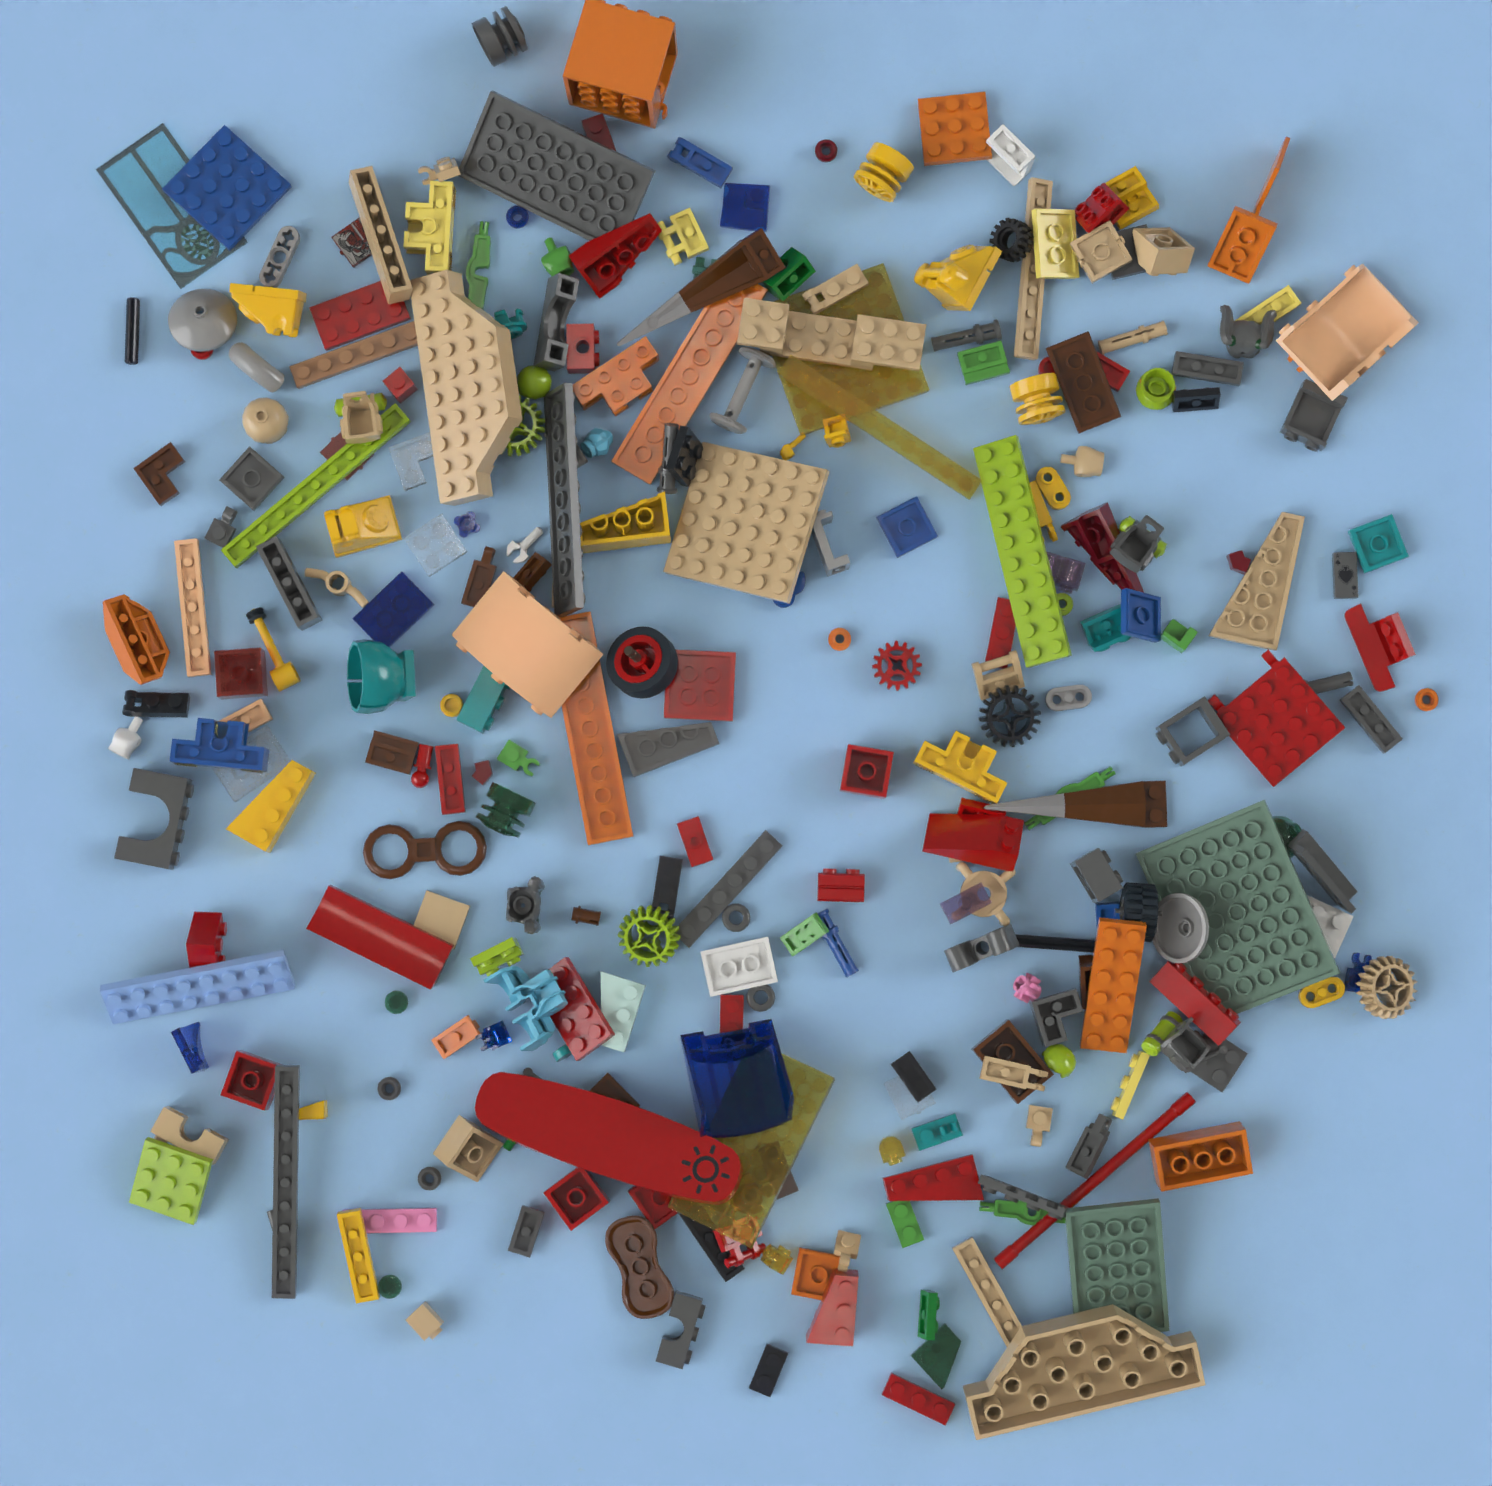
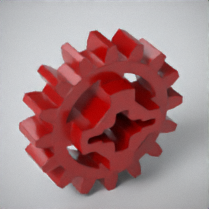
[872,641,922,691]

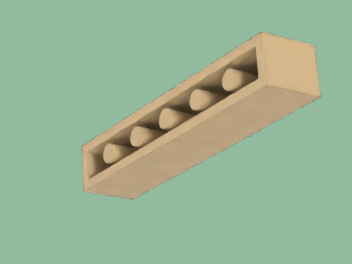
[348,166,412,304]

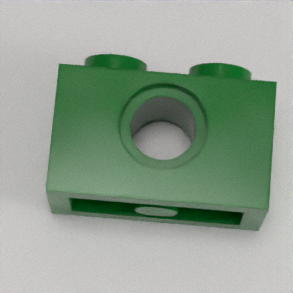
[762,247,816,302]

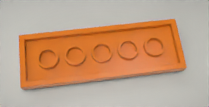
[1080,917,1147,1053]

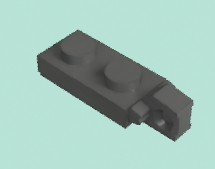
[1066,1113,1112,1179]

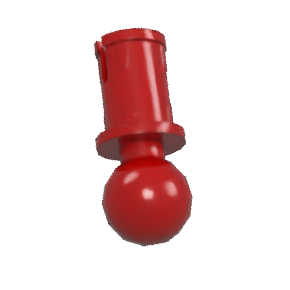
[411,744,434,788]

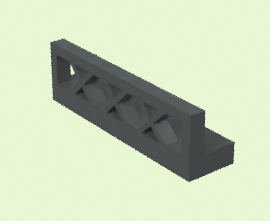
[1287,829,1358,914]

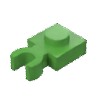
[497,740,540,776]

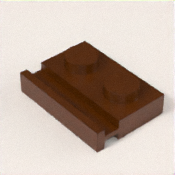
[365,730,419,775]

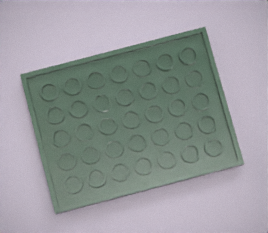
[1136,800,1340,1014]

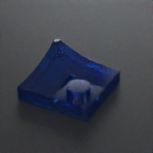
[720,183,770,232]
[171,1022,209,1074]

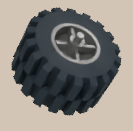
[1115,882,1162,942]

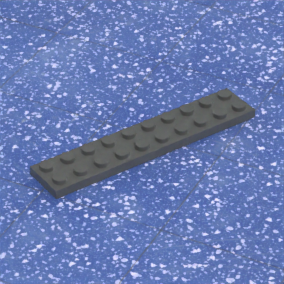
[544,383,585,618]

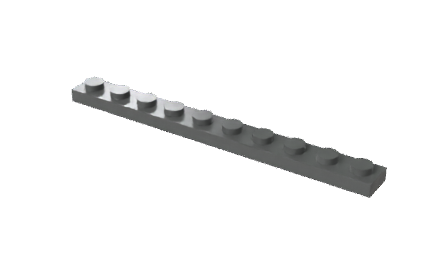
[272,1065,300,1299]

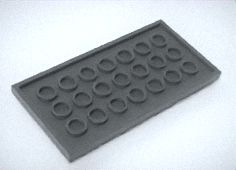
[458,91,655,241]

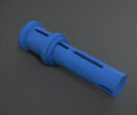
[818,908,859,977]

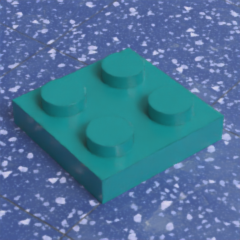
[1348,514,1409,574]

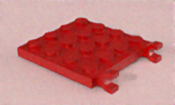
[1208,649,1345,787]

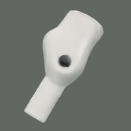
[108,717,143,760]

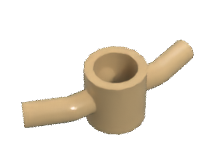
[305,568,369,608]

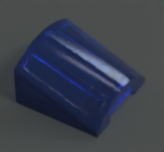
[680,1019,794,1138]

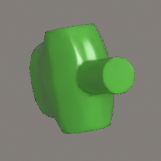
[541,238,574,277]

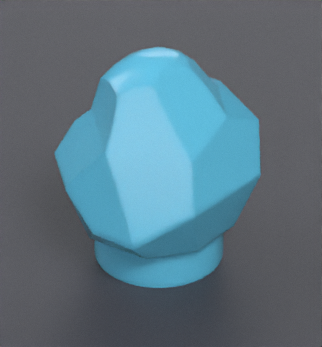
[580,428,613,458]

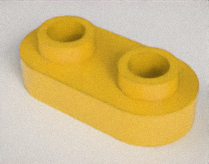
[1035,467,1071,510]
[1298,977,1345,1008]

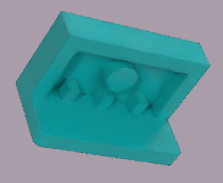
[1080,604,1131,652]

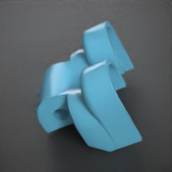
[484,966,568,1051]

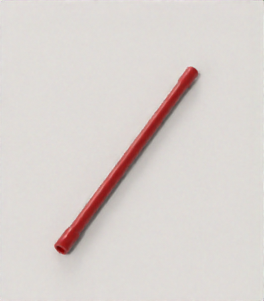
[993,1092,1196,1270]

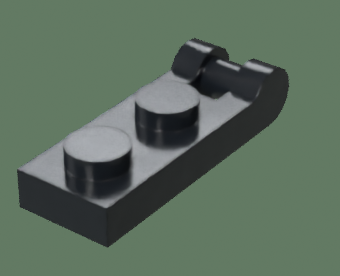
[122,690,190,718]
[652,856,683,919]

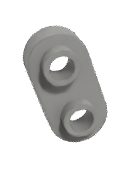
[1045,685,1092,711]

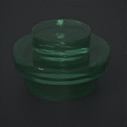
[385,991,408,1014]
[378,1275,402,1299]

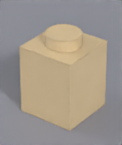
[406,1301,444,1341]

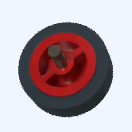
[606,626,678,699]

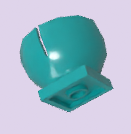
[347,639,416,714]

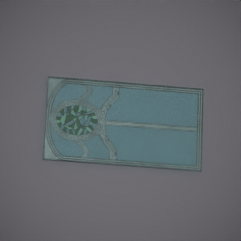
[96,123,248,289]

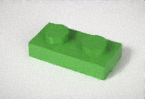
[885,1201,924,1248]

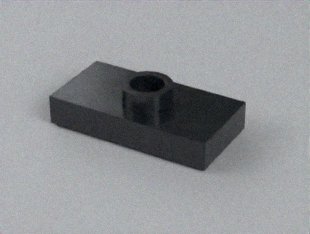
[891,1051,936,1103]

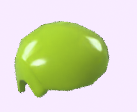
[517,365,552,400]
[1042,1044,1076,1078]

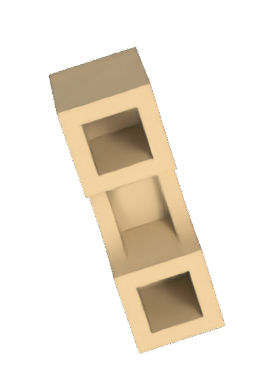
[150,1106,229,1165]

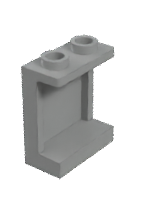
[811,510,850,577]

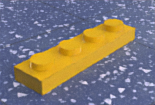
[337,1208,380,1304]

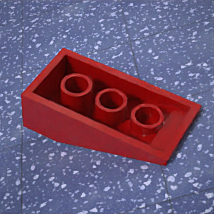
[922,813,1024,872]

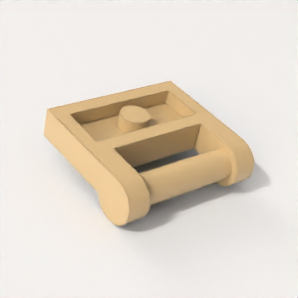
[971,650,1025,700]

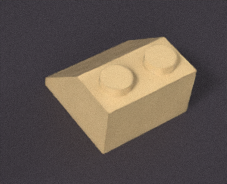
[1132,227,1195,276]
[433,1115,504,1182]

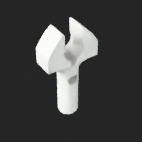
[507,527,543,564]

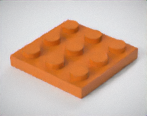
[918,92,992,166]

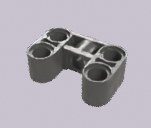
[944,924,1020,972]

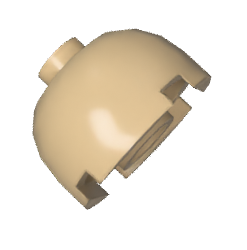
[242,398,289,444]

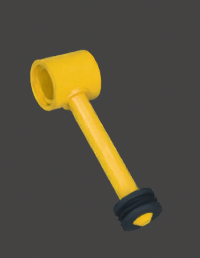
[246,607,301,692]

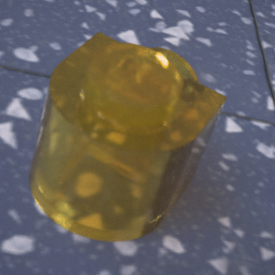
[879,1136,906,1166]
[760,1244,793,1275]

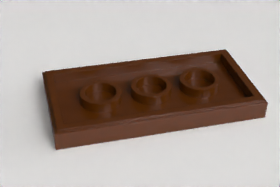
[1046,331,1121,434]

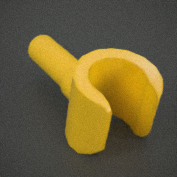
[780,433,806,460]

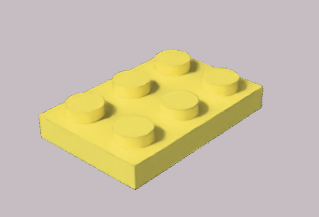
[1031,209,1079,279]

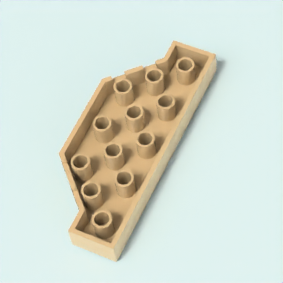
[410,270,522,506]
[963,1304,1206,1440]

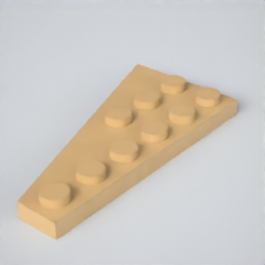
[1208,512,1305,651]

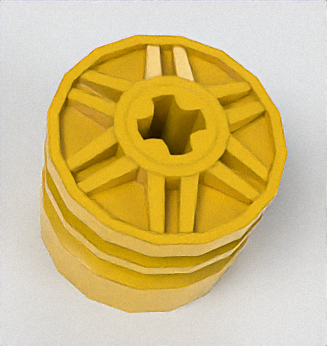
[853,142,914,202]
[1009,373,1066,425]

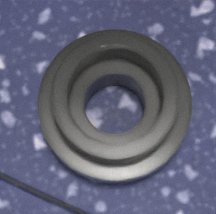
[377,1077,401,1100]
[418,1167,441,1190]

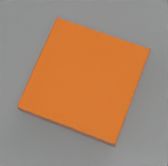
[791,1247,840,1300]

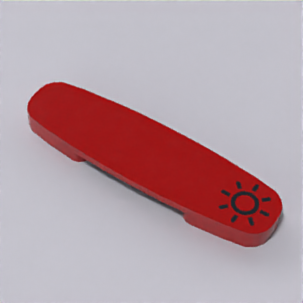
[475,1072,743,1205]

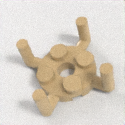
[950,862,1016,926]

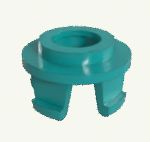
[494,308,527,339]

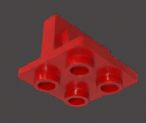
[1075,183,1130,233]

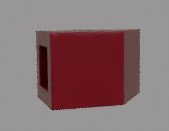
[1226,550,1251,574]
[472,760,493,786]

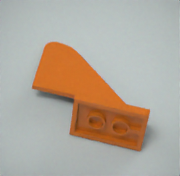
[1207,136,1290,284]

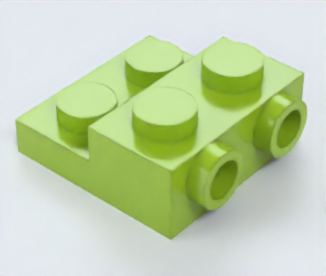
[470,937,524,977]

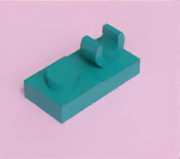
[911,1113,963,1151]

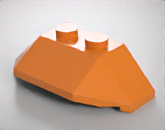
[103,594,170,685]

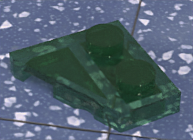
[911,1323,961,1390]

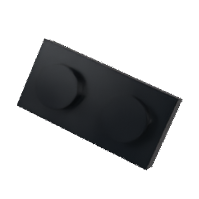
[1172,387,1221,412]
[749,1343,788,1397]

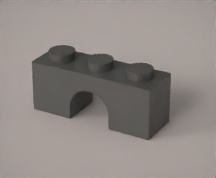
[656,1290,706,1369]

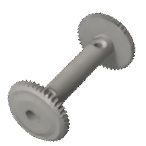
[710,347,776,434]

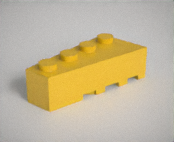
[580,491,671,553]
[226,760,316,853]

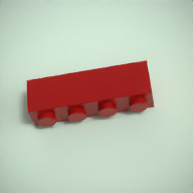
[1149,961,1241,1046]

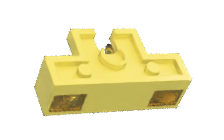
[403,181,457,275]

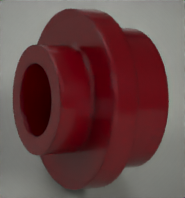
[815,139,837,162]

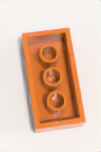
[1148,1121,1253,1192]

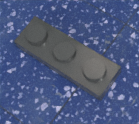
[1172,351,1244,386]
[1340,685,1402,754]

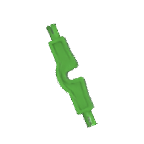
[466,221,491,309]
[1024,766,1115,831]
[979,1199,1066,1225]

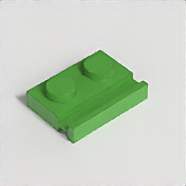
[957,341,1010,385]

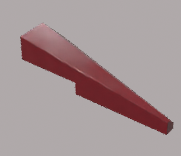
[1061,502,1144,593]

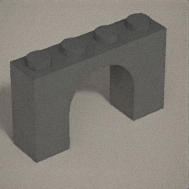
[114,768,194,870]

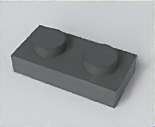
[508,1205,545,1258]

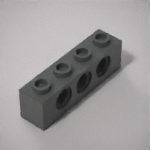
[256,536,322,631]

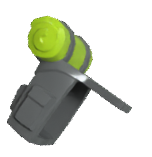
[1110,515,1167,573]
[1141,1011,1211,1073]

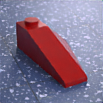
[569,213,662,299]

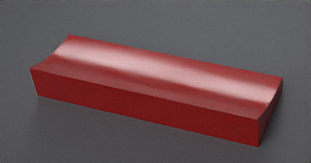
[306,884,454,990]

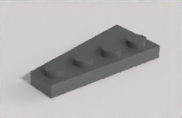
[617,722,719,777]
[978,1174,1069,1220]

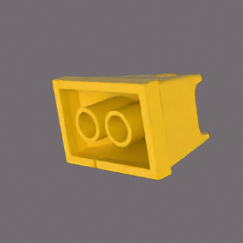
[229,283,307,337]
[324,495,402,558]

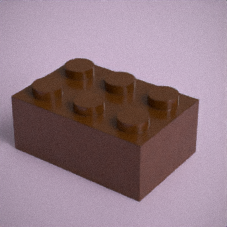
[971,1019,1054,1104]

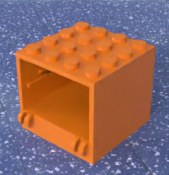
[563,0,678,129]

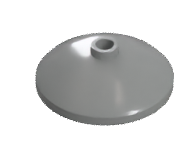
[168,289,237,352]
[1152,893,1209,963]

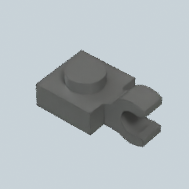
[205,506,238,547]

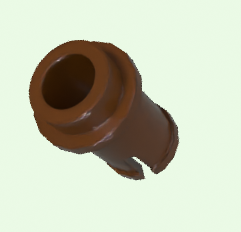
[571,906,601,926]

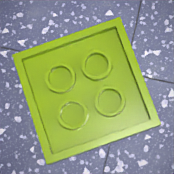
[129,1137,213,1225]

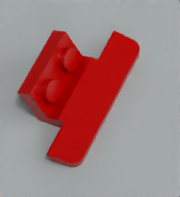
[1344,603,1416,692]

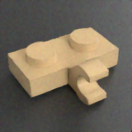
[418,157,461,185]

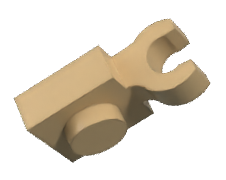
[1026,1105,1053,1147]
[833,1230,861,1272]

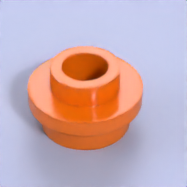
[828,628,851,651]
[1415,688,1438,711]

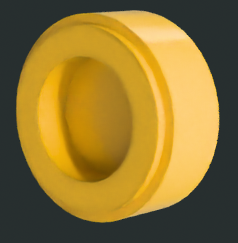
[440,694,464,717]

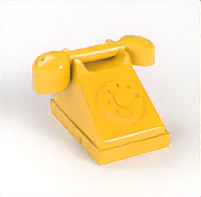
[914,245,1002,311]

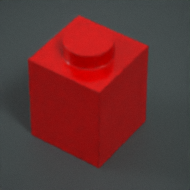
[383,367,418,404]

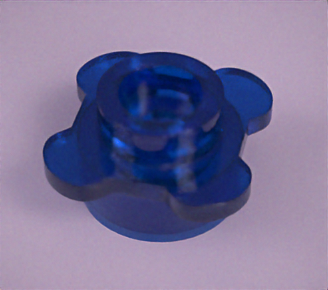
[454,511,480,538]

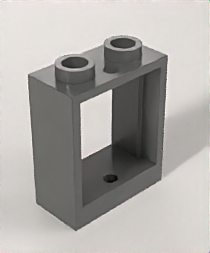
[1156,696,1230,766]

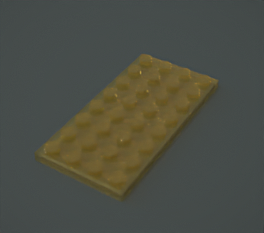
[668,1040,835,1249]

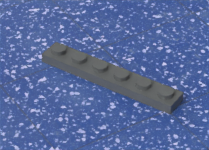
[676,830,783,948]

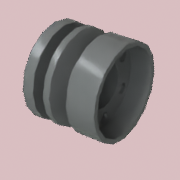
[471,6,528,67]

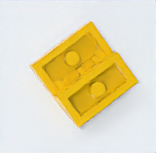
[1105,166,1159,230]

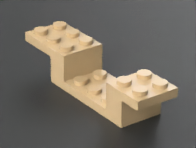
[737,298,926,371]

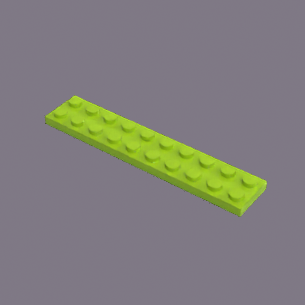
[973,435,1072,668]

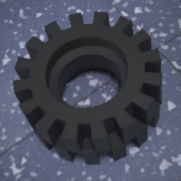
[990,218,1034,262]

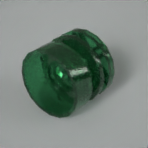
[475,782,536,838]

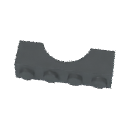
[533,273,579,371]

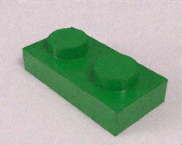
[917,1289,940,1340]

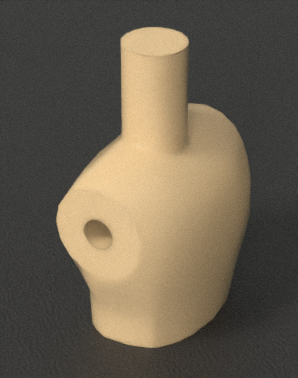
[1060,446,1104,477]

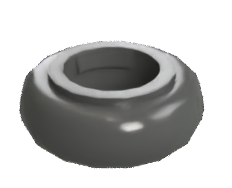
[722,904,750,932]
[746,984,775,1012]

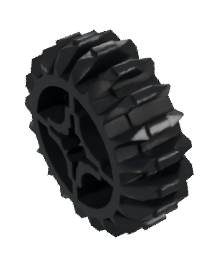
[978,685,1041,747]

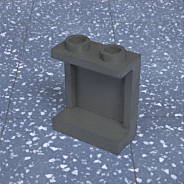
[1280,379,1348,452]

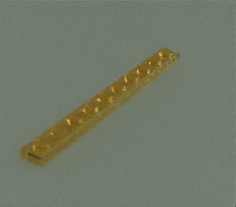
[778,355,982,500]

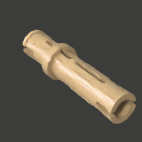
[1098,321,1168,355]

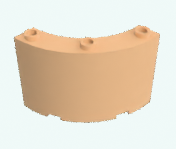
[1276,263,1419,401]
[452,571,603,718]

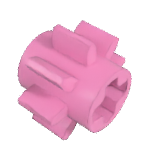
[1013,973,1042,1003]

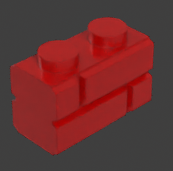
[817,869,865,902]

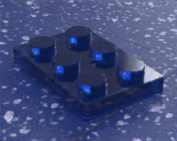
[352,572,434,648]

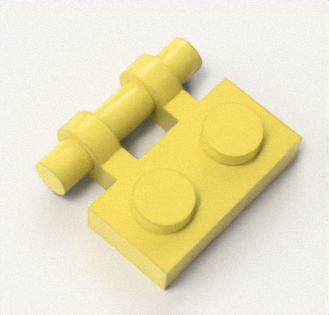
[658,207,709,266]

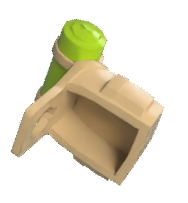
[334,391,387,444]

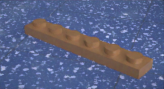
[289,321,418,389]

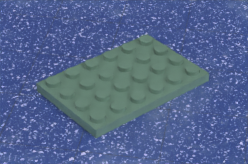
[1065,1198,1170,1332]

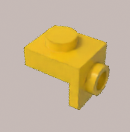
[822,414,851,448]

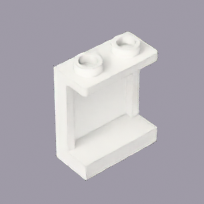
[986,124,1035,186]

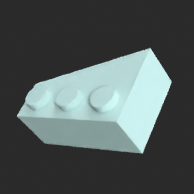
[600,971,646,1052]

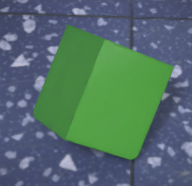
[1161,619,1198,653]

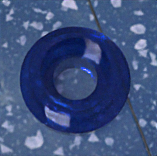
[506,205,529,229]

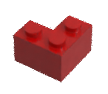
[186,912,227,968]

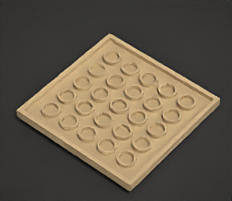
[663,442,829,604]

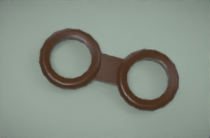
[363,821,487,879]

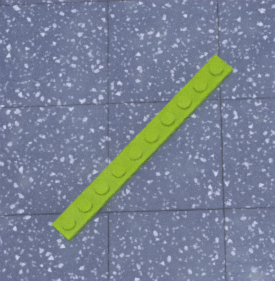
[221,403,411,569]

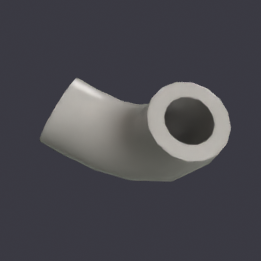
[229,342,284,393]

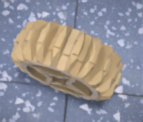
[1356,956,1418,1019]

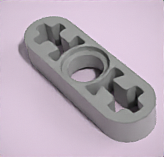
[259,226,300,288]

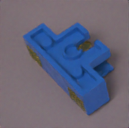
[170,718,269,773]

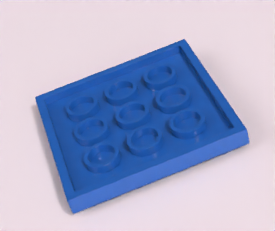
[162,125,292,251]

